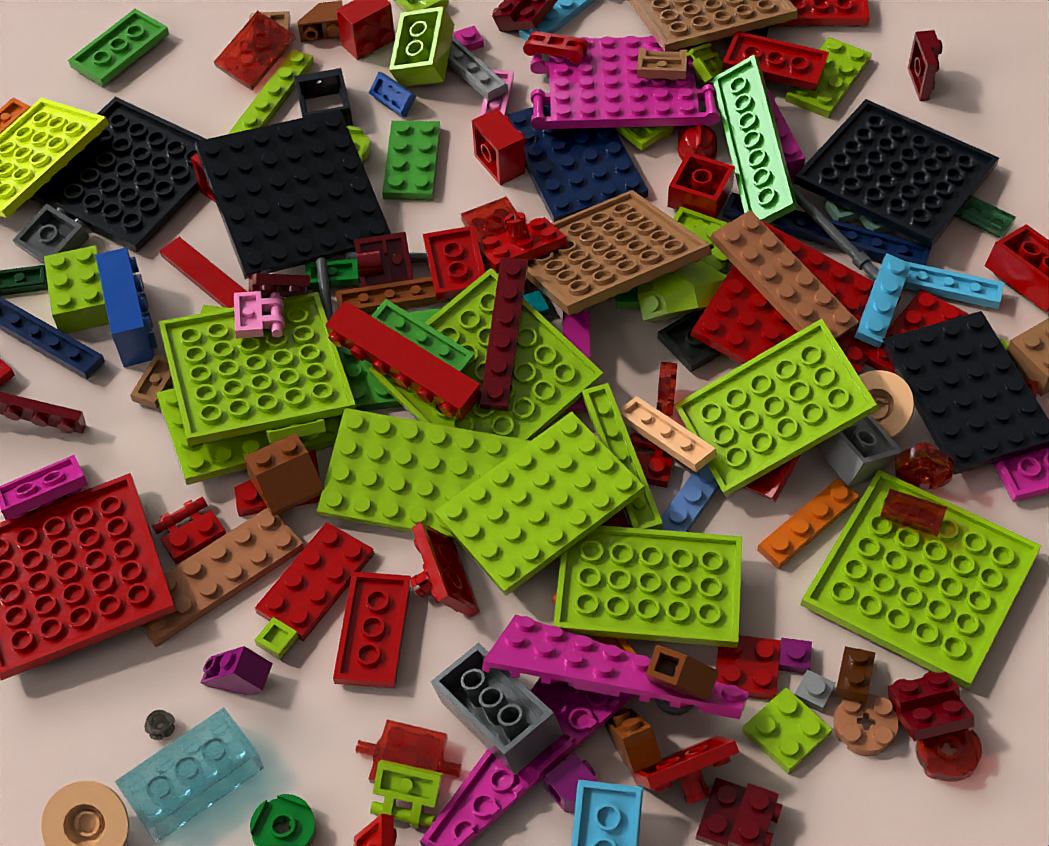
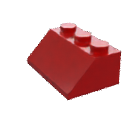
[984,224,1049,312]

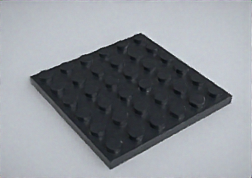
[30,96,206,252]
[793,99,999,247]
[195,109,391,279]

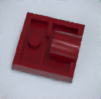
[354,232,413,287]

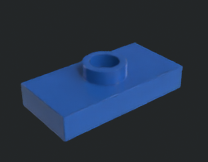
[368,72,417,117]

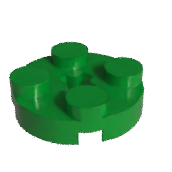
[250,794,316,846]

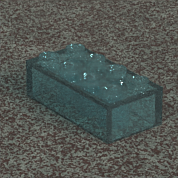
[115,707,264,844]

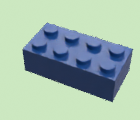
[95,247,158,367]

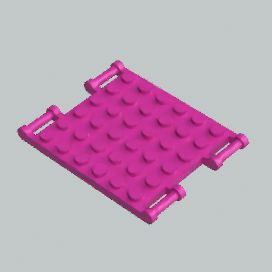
[530,35,720,129]

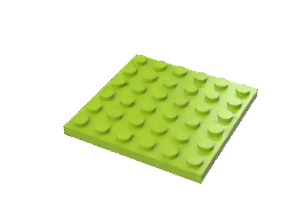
[369,268,603,441]
[159,292,356,446]
[801,469,1042,689]

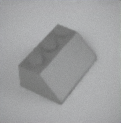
[815,414,903,486]

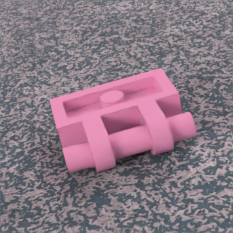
[234,291,285,339]

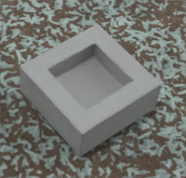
[794,669,836,713]

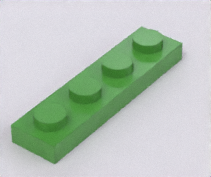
[372,299,475,373]

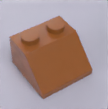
[244,433,324,517]

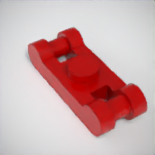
[523,31,589,63]

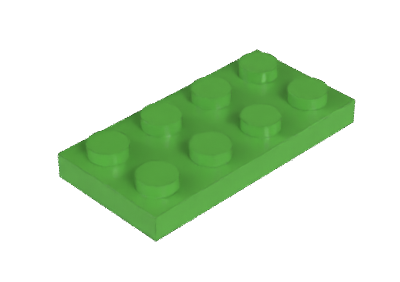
[68,9,169,86]
[382,121,441,200]

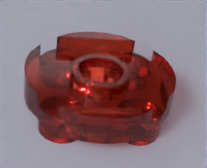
[656,361,678,417]
[894,442,954,489]
[915,728,982,782]

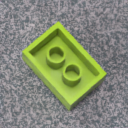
[389,6,455,87]
[44,245,109,334]

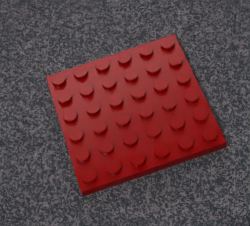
[690,220,902,375]
[0,473,177,681]

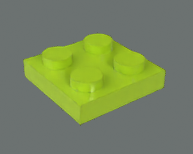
[742,687,833,774]

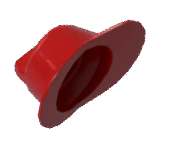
[677,124,717,161]

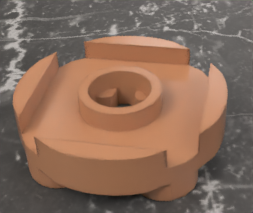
[833,693,898,756]

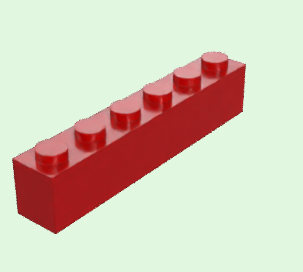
[325,300,481,421]

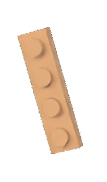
[619,396,717,472]

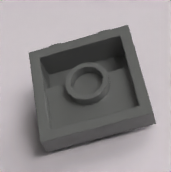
[12,203,90,264]

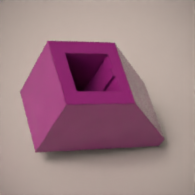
[200,646,273,695]
[544,753,599,813]

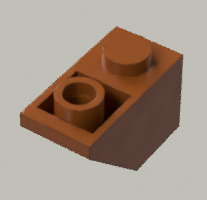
[297,0,343,42]
[646,644,719,702]
[604,708,662,773]

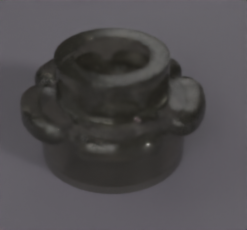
[144,710,175,740]

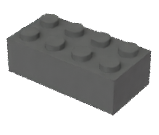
[431,643,563,775]

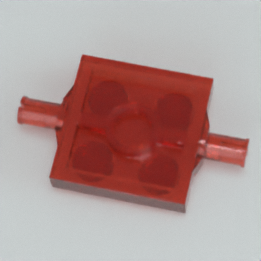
[355,719,462,783]

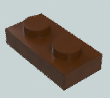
[835,646,876,704]

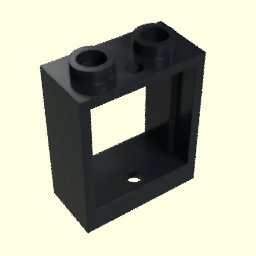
[294,68,353,126]

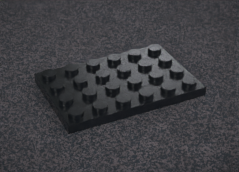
[881,311,1049,475]

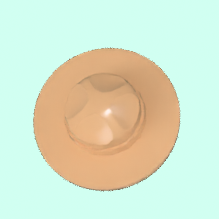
[859,370,915,439]
[41,780,129,846]

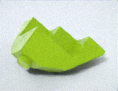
[637,260,727,323]

